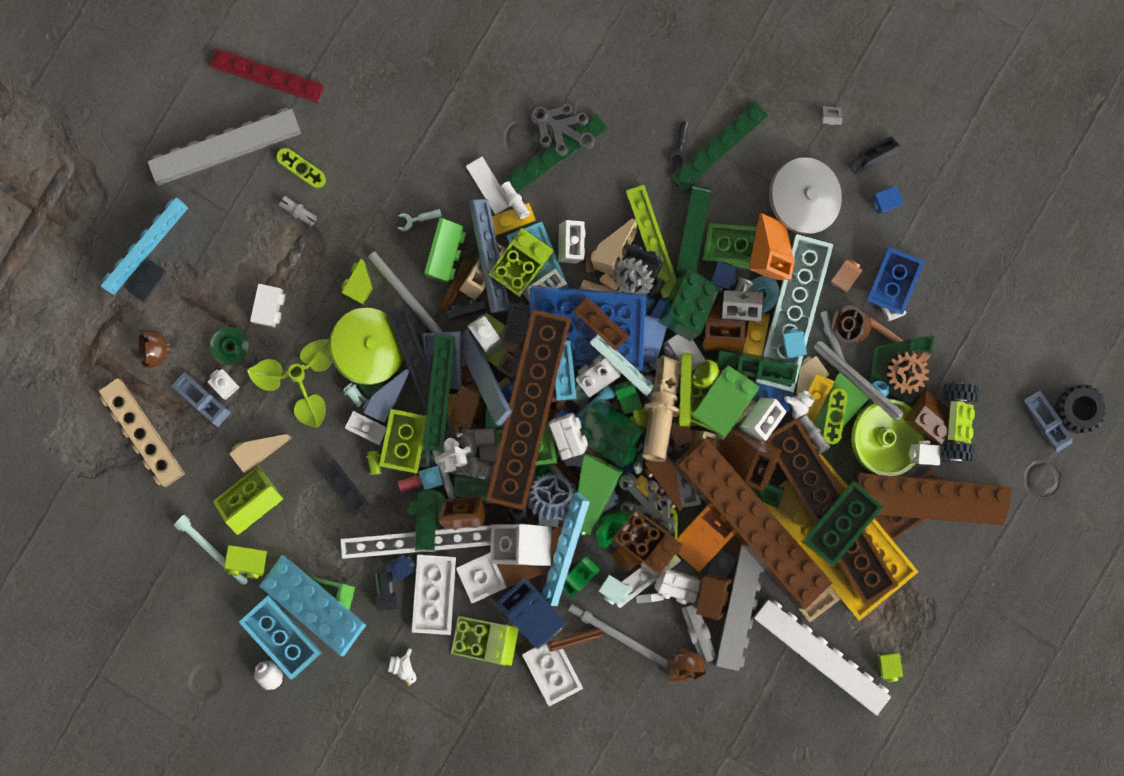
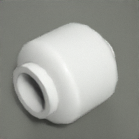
[254,661,283,690]

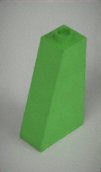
[810,373,869,450]
[578,453,623,535]

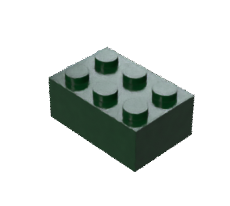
[658,268,720,341]
[579,400,647,467]

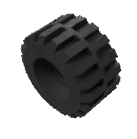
[1055,384,1108,434]

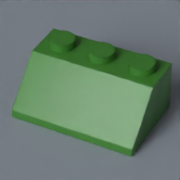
[425,218,466,284]

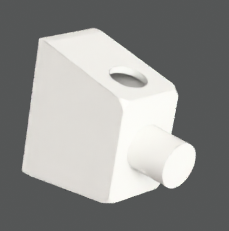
[467,315,504,356]

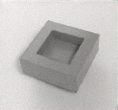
[822,106,843,125]

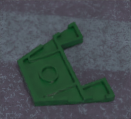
[869,335,935,406]

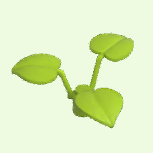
[248,339,331,428]

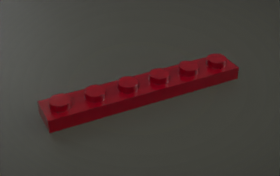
[210,49,325,104]

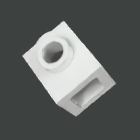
[208,369,240,400]
[909,441,941,465]

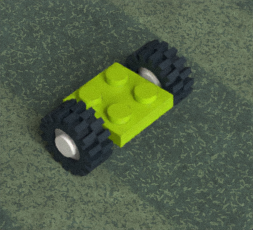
[940,383,979,461]

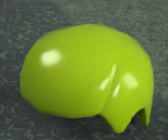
[692,360,720,389]

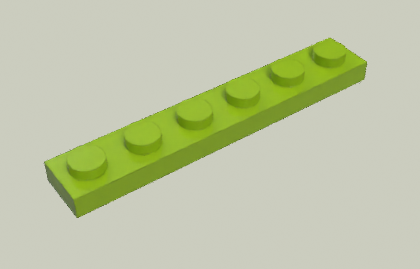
[626,185,676,299]

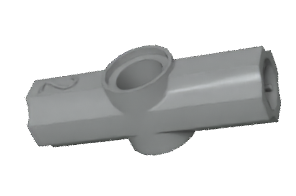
[681,604,717,663]

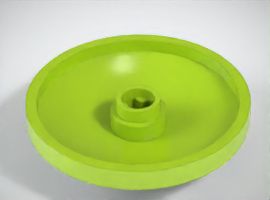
[329,308,404,385]
[852,399,924,476]

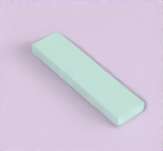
[590,334,653,396]

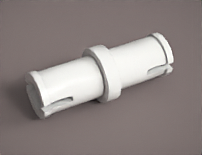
[499,181,530,219]

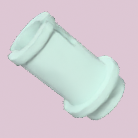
[343,382,367,407]

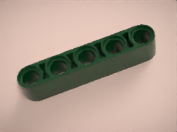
[675,185,711,276]

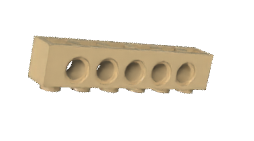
[99,378,185,487]

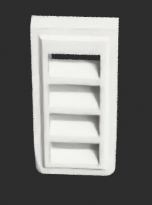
[523,269,567,302]

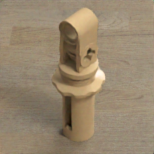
[642,356,682,462]

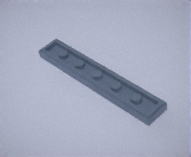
[469,199,510,313]
[461,328,511,425]

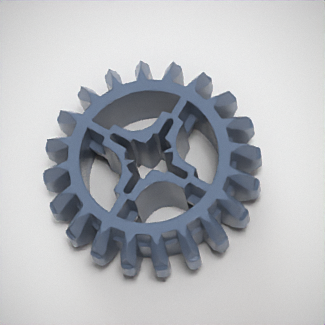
[526,472,578,521]

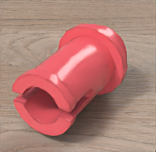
[398,474,423,492]

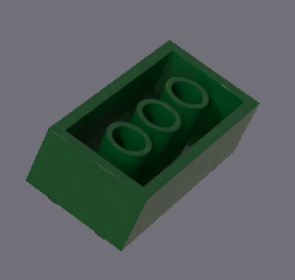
[801,481,884,567]

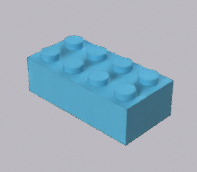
[239,595,322,680]

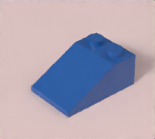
[867,246,925,315]

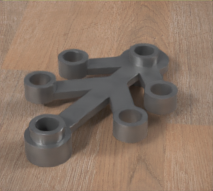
[531,104,595,156]
[619,473,676,534]

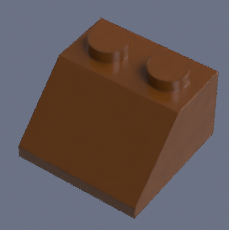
[451,384,488,430]
[904,390,950,444]
[439,496,486,530]
[694,574,734,620]

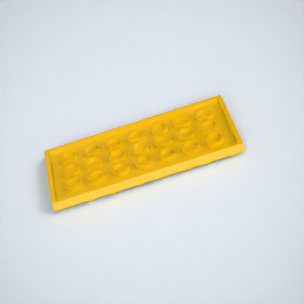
[764,453,918,621]

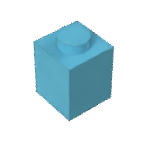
[782,329,807,359]
[419,466,444,490]

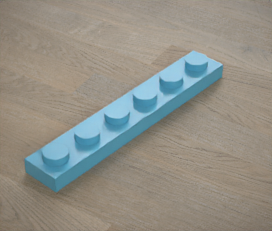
[542,492,589,606]

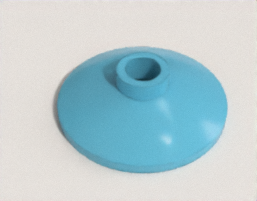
[748,276,780,313]

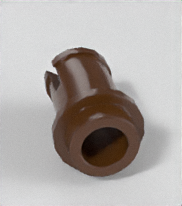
[584,249,597,273]

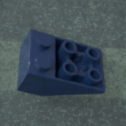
[496,577,566,650]

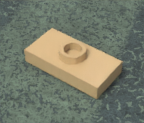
[798,586,840,622]

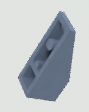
[363,369,410,424]

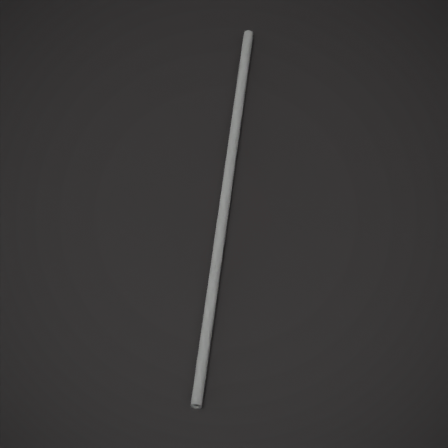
[368,251,617,547]

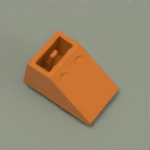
[749,213,794,280]
[677,505,733,572]

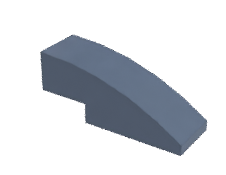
[172,372,231,427]
[1024,391,1073,453]

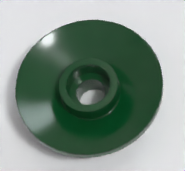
[210,327,249,365]

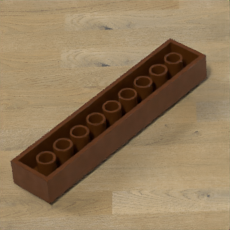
[486,310,571,510]
[763,419,899,606]
[673,439,832,610]

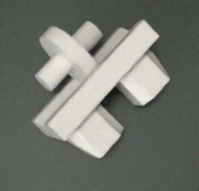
[434,438,471,472]

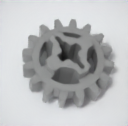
[613,257,654,295]

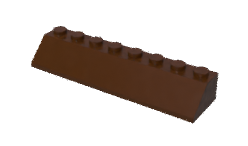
[854,473,1011,526]

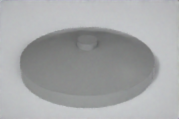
[769,157,842,234]

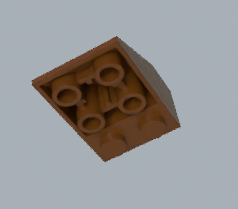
[704,301,745,352]
[719,428,782,491]
[643,454,682,511]
[612,509,683,578]

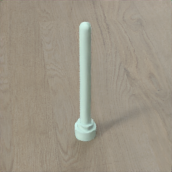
[174,514,247,585]

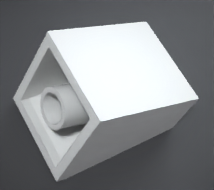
[490,524,552,566]

